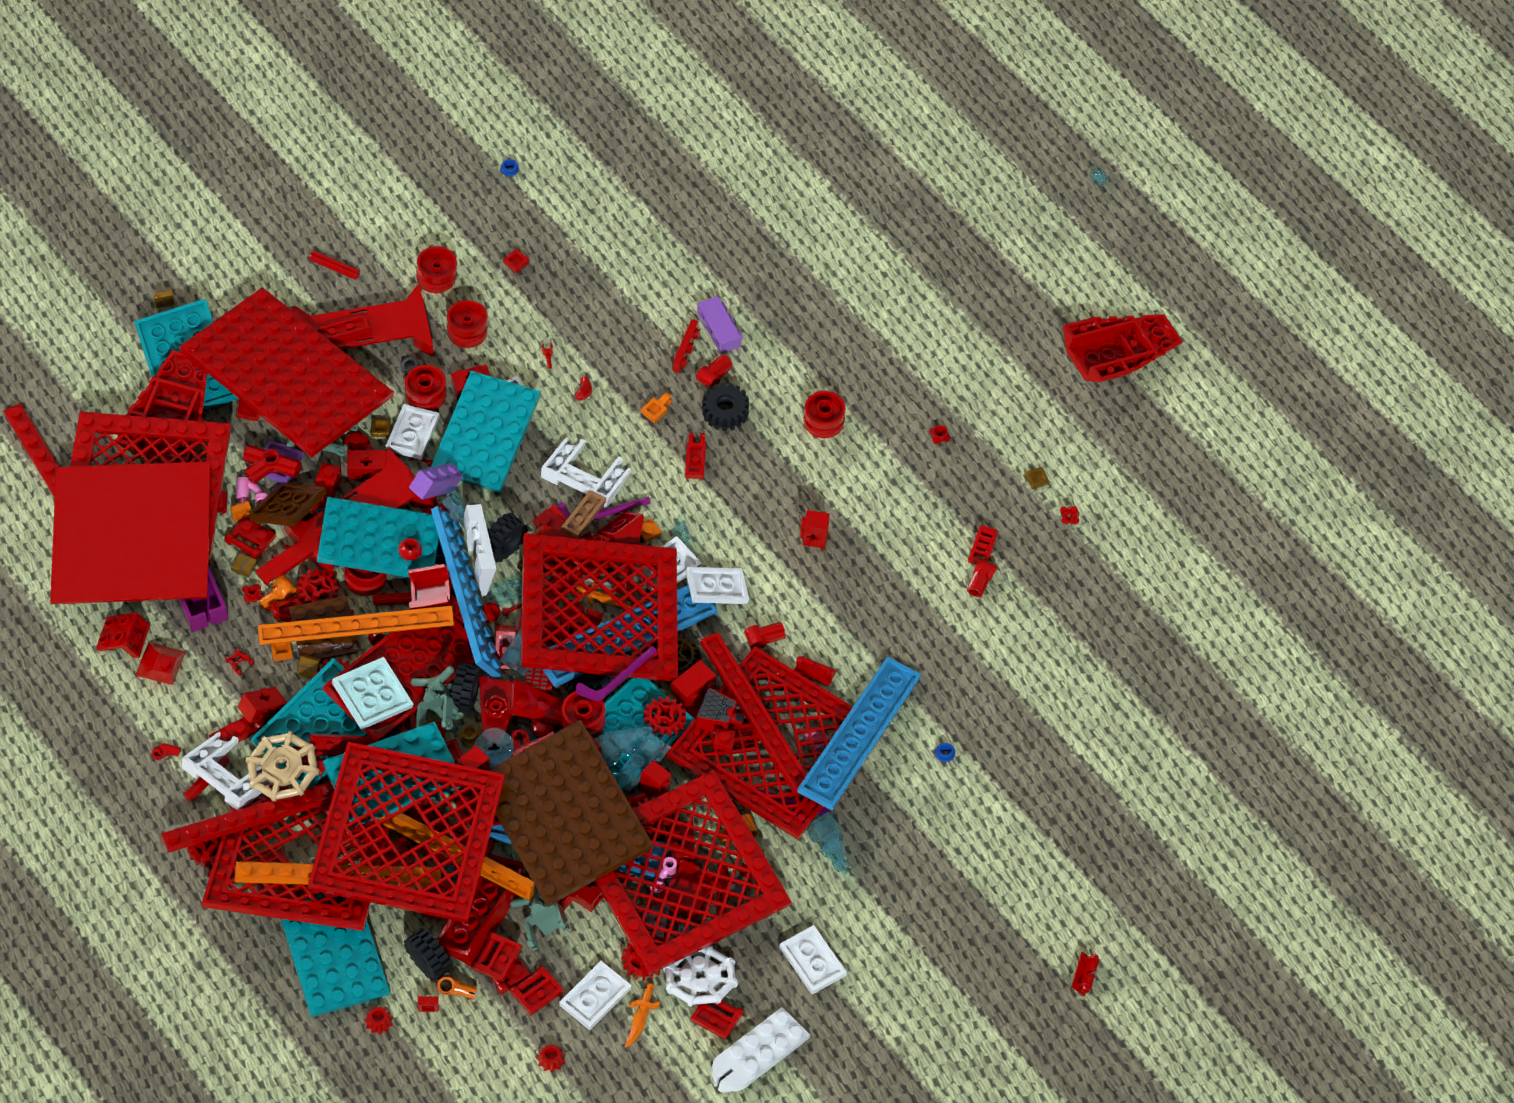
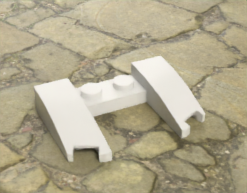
[541,438,631,509]
[464,504,496,596]
[182,732,271,810]

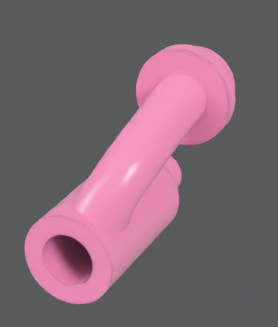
[236,477,268,504]
[650,857,677,894]

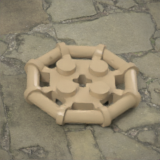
[245,731,320,802]

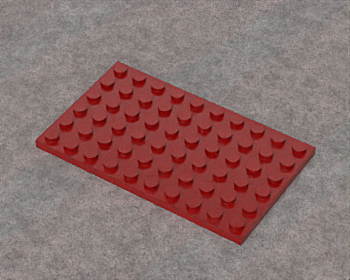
[180,287,394,458]

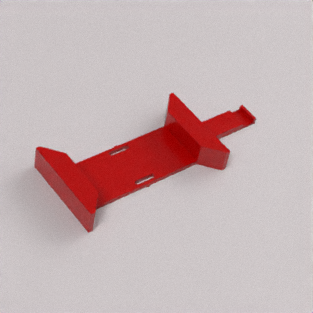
[291,285,434,356]
[255,449,437,586]

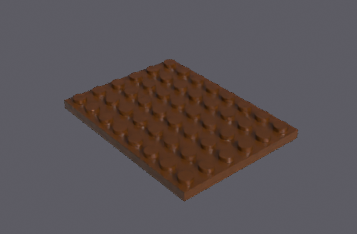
[487,719,654,907]

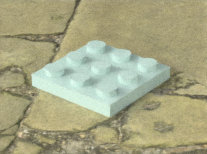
[332,657,413,730]

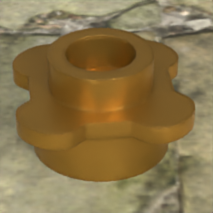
[458,725,482,747]

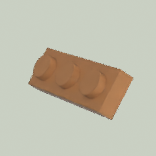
[561,490,607,539]

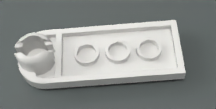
[711,1007,810,1093]

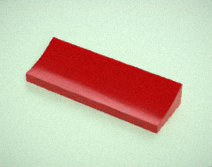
[437,854,529,967]

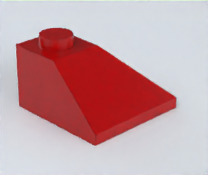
[596,511,644,544]
[135,642,186,685]

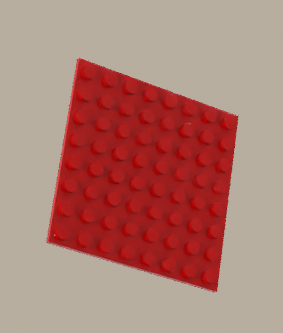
[50,461,211,604]

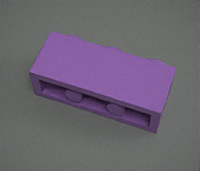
[697,296,743,354]
[409,463,464,500]

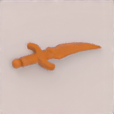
[573,582,634,610]
[624,982,660,1048]

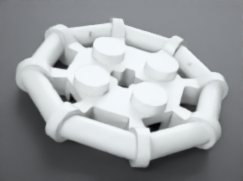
[663,945,738,1007]

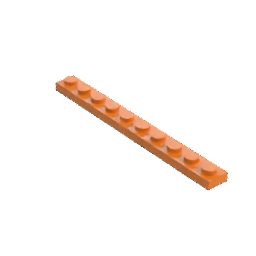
[258,606,455,645]
[377,813,535,901]
[235,862,441,888]

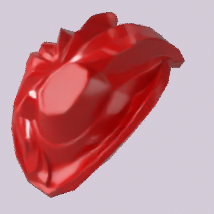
[268,596,304,622]

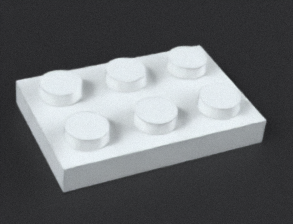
[385,404,440,460]
[632,536,702,598]
[686,567,749,604]
[779,925,847,995]
[559,961,631,1030]

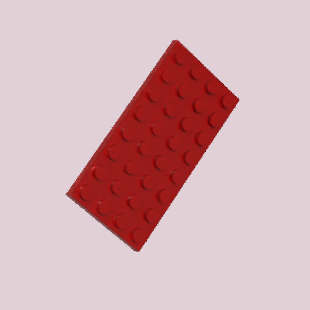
[322,619,475,742]

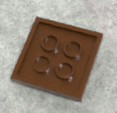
[248,482,327,527]
[289,596,358,660]

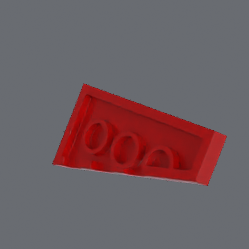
[510,679,564,726]

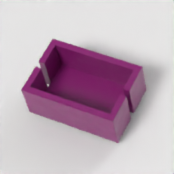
[178,566,228,633]

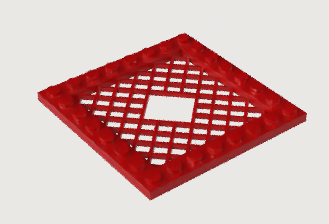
[70,411,232,566]
[521,533,678,681]
[666,646,853,840]
[308,742,505,923]
[595,770,792,976]
[202,785,391,931]

